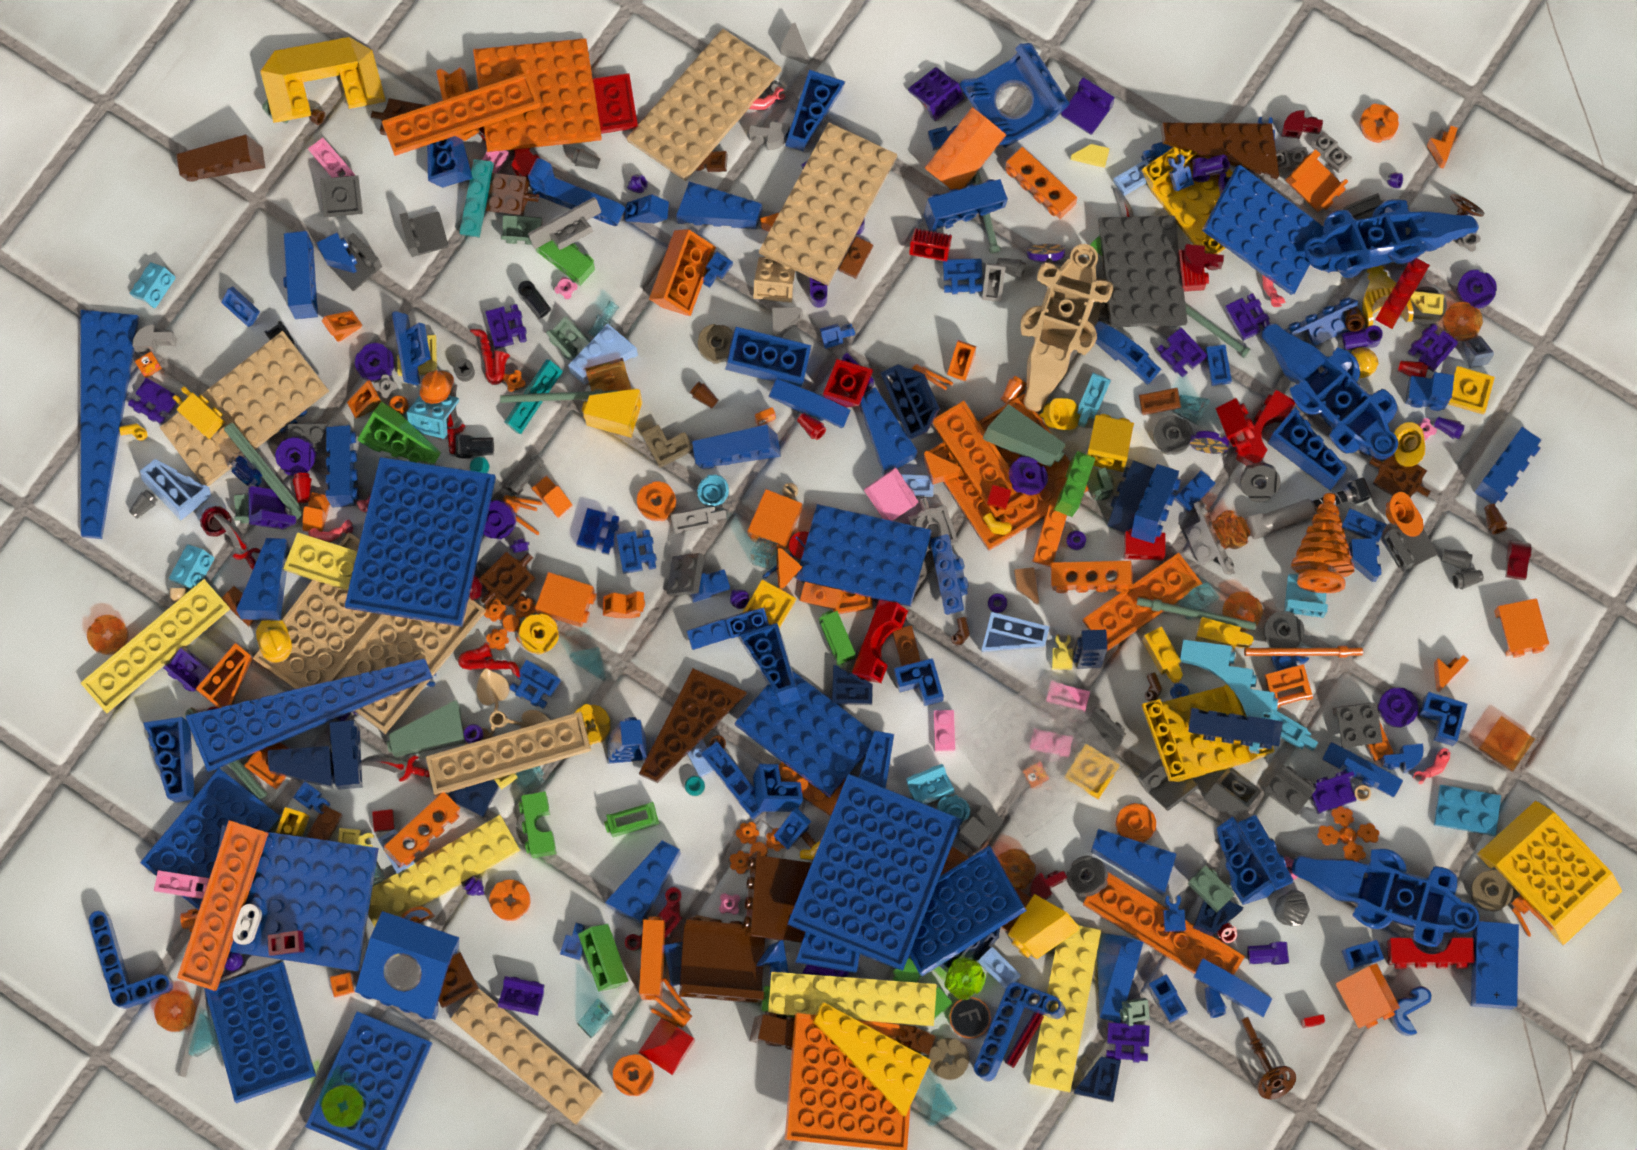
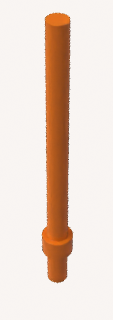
[1244,646,1363,658]

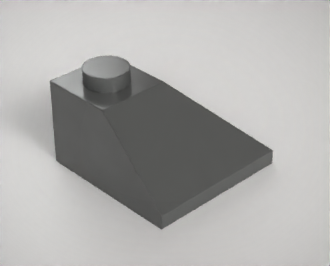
[1204,768,1261,812]

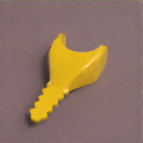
[1362,265,1413,329]

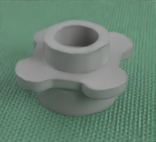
[1458,233,1481,252]
[374,375,397,398]

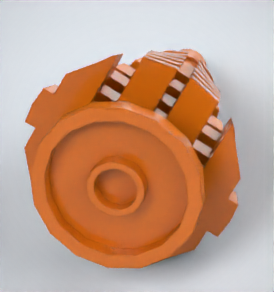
[1291,493,1355,593]

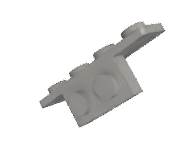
[528,197,601,250]
[1184,502,1235,575]

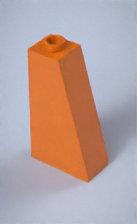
[639,917,665,1000]

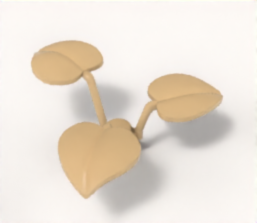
[465,669,550,745]

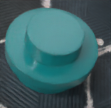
[470,457,490,473]
[685,776,705,796]

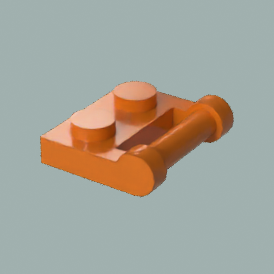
[1264,664,1313,709]

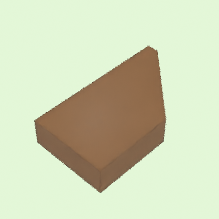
[1014,567,1039,605]

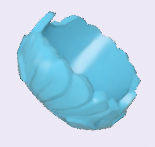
[697,474,729,506]
[937,795,970,825]

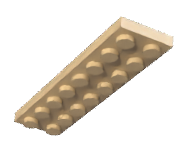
[426,712,591,796]
[450,989,603,1125]

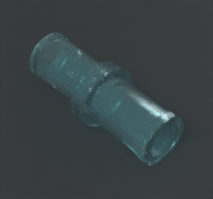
[587,301,619,338]

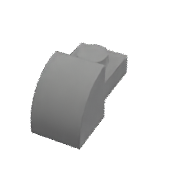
[749,121,790,150]
[133,325,177,353]

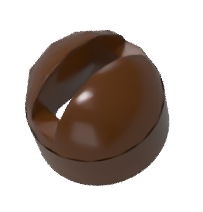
[309,108,325,125]
[709,735,726,749]

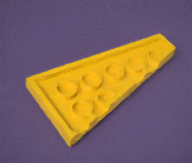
[813,1002,931,1117]

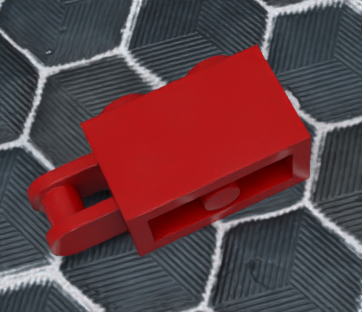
[1215,398,1255,452]

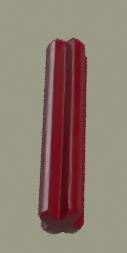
[1005,1012,1044,1068]

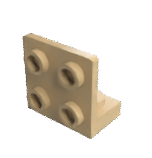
[753,257,795,303]

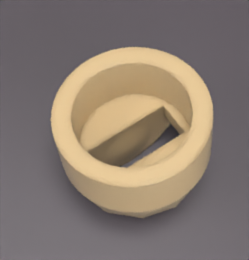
[782,483,798,499]
[170,588,186,602]
[1354,784,1371,801]

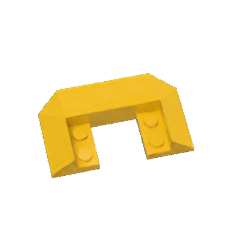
[260,37,386,123]

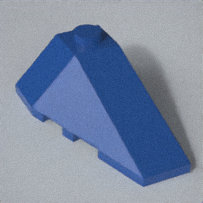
[1217,816,1276,905]
[1097,933,1144,1023]

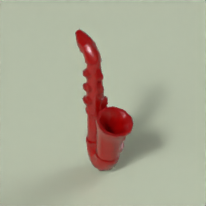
[470,329,510,385]
[458,642,520,678]

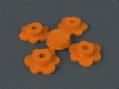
[484,597,539,651]
[1317,806,1380,862]
[729,822,785,874]

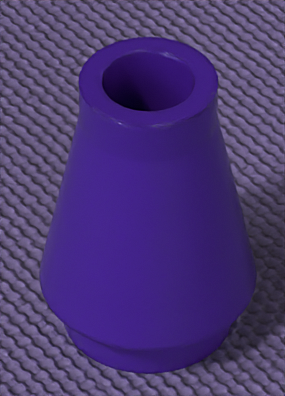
[1434,416,1465,440]

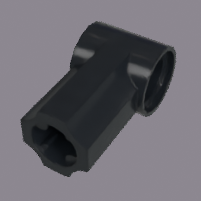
[518,281,551,319]
[455,435,494,459]

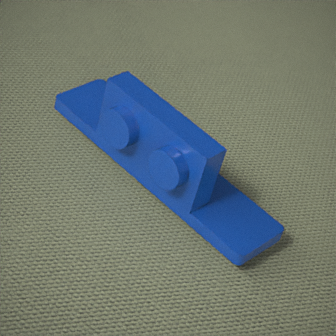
[1285,297,1359,346]
[392,311,431,385]
[930,534,969,615]
[1322,742,1403,797]
[1238,815,1293,890]

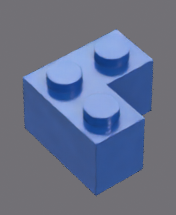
[1405,372,1454,411]
[894,658,944,706]
[1419,692,1468,746]
[753,764,803,812]

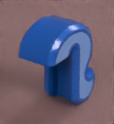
[1390,986,1432,1036]

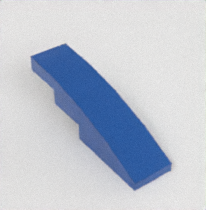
[768,379,851,428]
[701,741,764,820]
[1193,959,1272,1017]

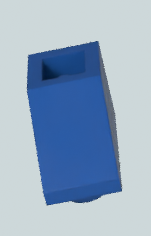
[625,194,669,224]
[316,233,357,273]
[1348,538,1381,582]

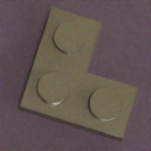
[641,424,694,468]

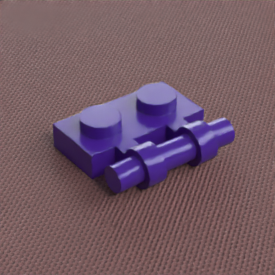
[1224,293,1271,341]
[485,304,527,349]
[1408,324,1459,373]
[1156,327,1208,378]
[128,378,178,424]
[1106,1022,1150,1063]

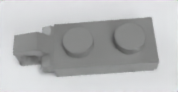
[671,506,727,534]

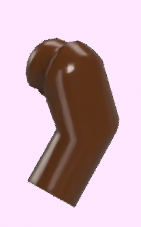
[951,617,970,646]
[1144,672,1162,702]

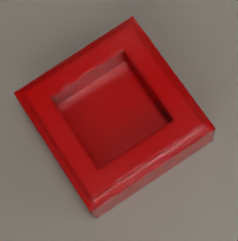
[987,485,1012,510]
[372,809,395,832]
[1301,1014,1325,1028]

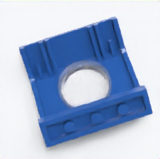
[959,43,1070,148]
[355,911,459,1020]

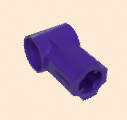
[1192,155,1230,182]
[1342,325,1383,351]
[1247,942,1289,965]

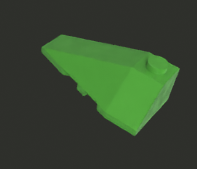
[357,402,441,465]

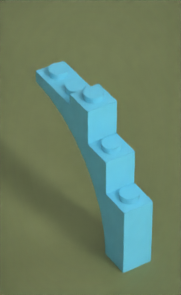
[1180,640,1278,754]

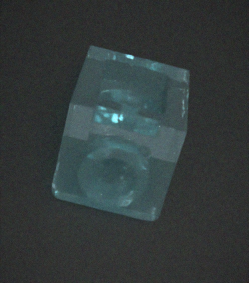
[515,766,545,795]

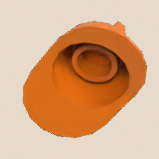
[420,370,454,404]
[1385,492,1424,537]

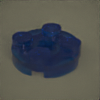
[226,455,263,487]

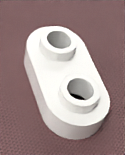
[233,904,262,945]

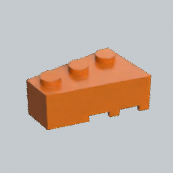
[196,643,252,708]

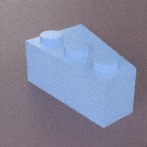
[568,324,638,385]
[140,459,211,521]
[981,612,1050,652]

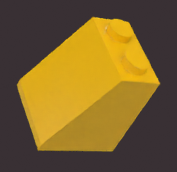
[582,389,643,438]
[1087,414,1134,472]
[1008,894,1080,959]

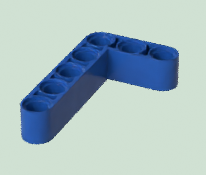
[528,158,626,226]
[89,911,174,1009]
[974,982,1066,1081]

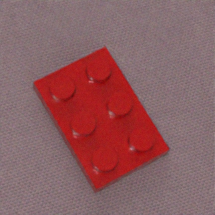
[593,73,638,134]

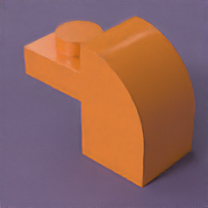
[603,591,645,618]

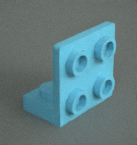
[407,395,459,439]
[1284,574,1328,618]

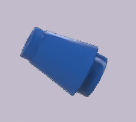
[1204,986,1227,1018]

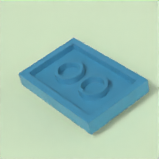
[1434,785,1501,836]

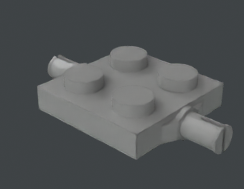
[908,498,958,553]

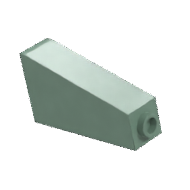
[983,404,1066,467]
[387,700,466,757]

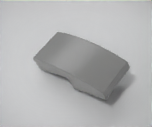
[1311,132,1352,173]
[1276,147,1308,172]

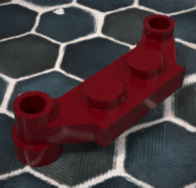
[625,887,683,952]

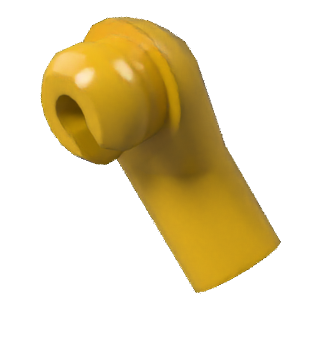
[119,423,148,441]
[983,513,1012,535]
[800,841,821,860]

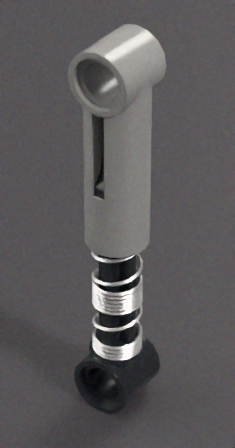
[1246,478,1372,539]

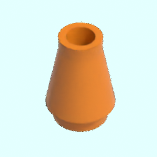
[1000,376,1027,404]

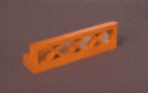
[436,68,479,141]

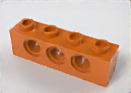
[1005,147,1077,219]
[1051,560,1133,593]
[383,792,461,868]

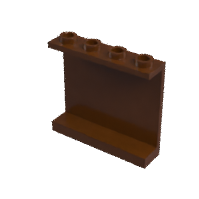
[743,851,812,943]
[679,917,765,1004]

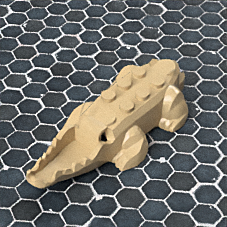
[1021,244,1113,412]

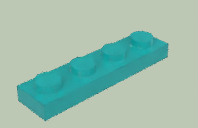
[459,159,494,238]
[504,359,563,434]

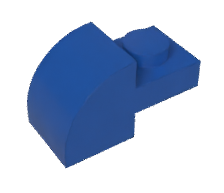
[690,569,730,603]
[1380,743,1424,773]
[1341,940,1384,971]
[1149,974,1188,1023]

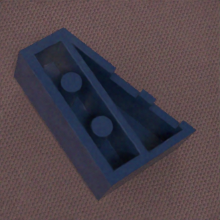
[1107,460,1155,533]
[329,720,363,790]
[268,746,333,789]

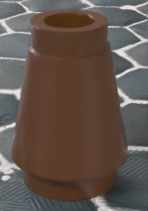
[1345,306,1365,332]
[690,381,719,409]
[1484,504,1507,535]

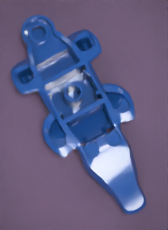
[1305,199,1479,278]
[1262,323,1398,460]
[1292,849,1479,947]

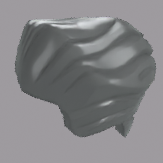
[1275,890,1310,926]

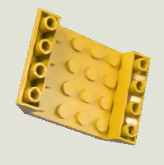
[1142,147,1233,254]
[1141,684,1275,782]
[1477,800,1622,945]

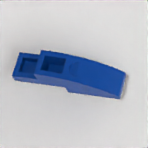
[1094,321,1161,385]
[686,607,769,650]

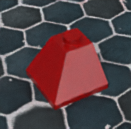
[823,359,873,407]
[638,1018,695,1076]

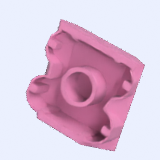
[864,468,918,521]

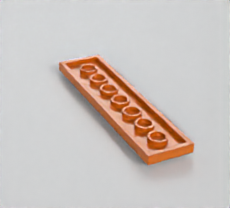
[382,73,540,156]
[177,820,268,991]
[1082,872,1245,975]

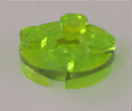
[944,958,986,1000]
[322,1085,364,1128]

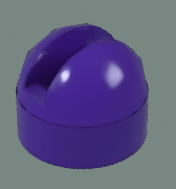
[1387,173,1403,188]

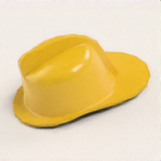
[1039,398,1081,430]
[1394,422,1426,467]
[256,620,292,663]

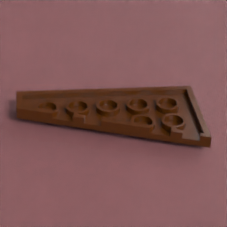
[639,668,747,784]

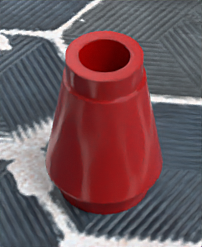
[1398,360,1429,378]
[797,413,826,440]
[292,473,312,503]

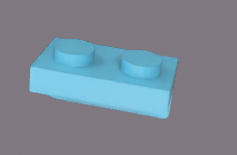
[129,262,176,308]
[169,544,214,589]
[906,764,955,805]

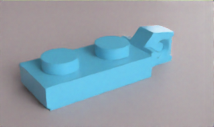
[1077,373,1111,428]
[1267,710,1318,751]

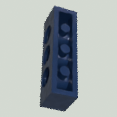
[1073,629,1107,669]

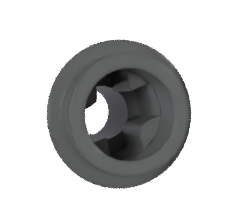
[571,148,601,169]
[997,258,1026,278]
[129,490,158,519]
[1442,549,1473,570]
[1452,570,1484,590]

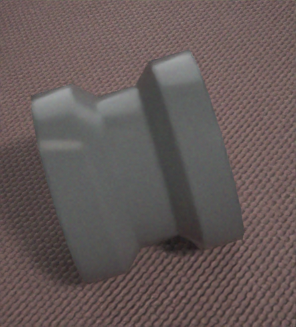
[454,359,475,382]

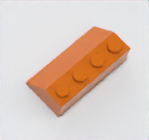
[925,107,1006,190]
[649,229,716,316]

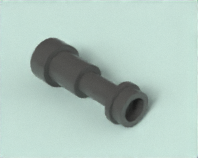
[506,455,544,496]

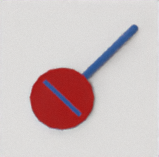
[762,531,809,579]

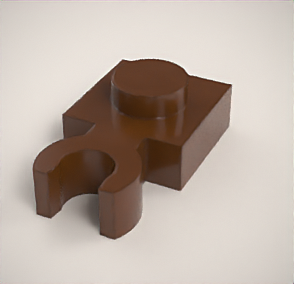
[696,151,728,172]
[896,1026,936,1056]

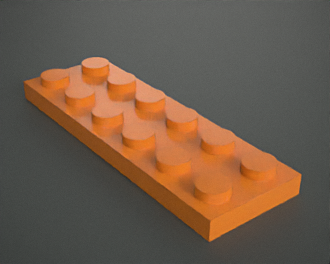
[932,401,1029,518]
[1082,553,1203,651]

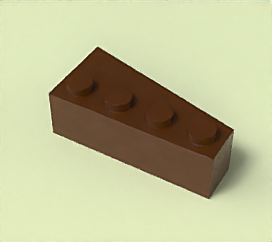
[176,134,266,182]
[749,1012,795,1050]

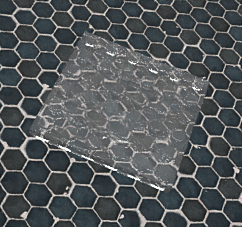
[955,670,1124,838]

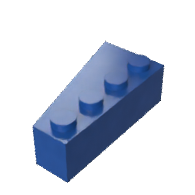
[785,70,846,151]
[676,181,762,229]
[1268,407,1347,491]
[606,717,648,764]

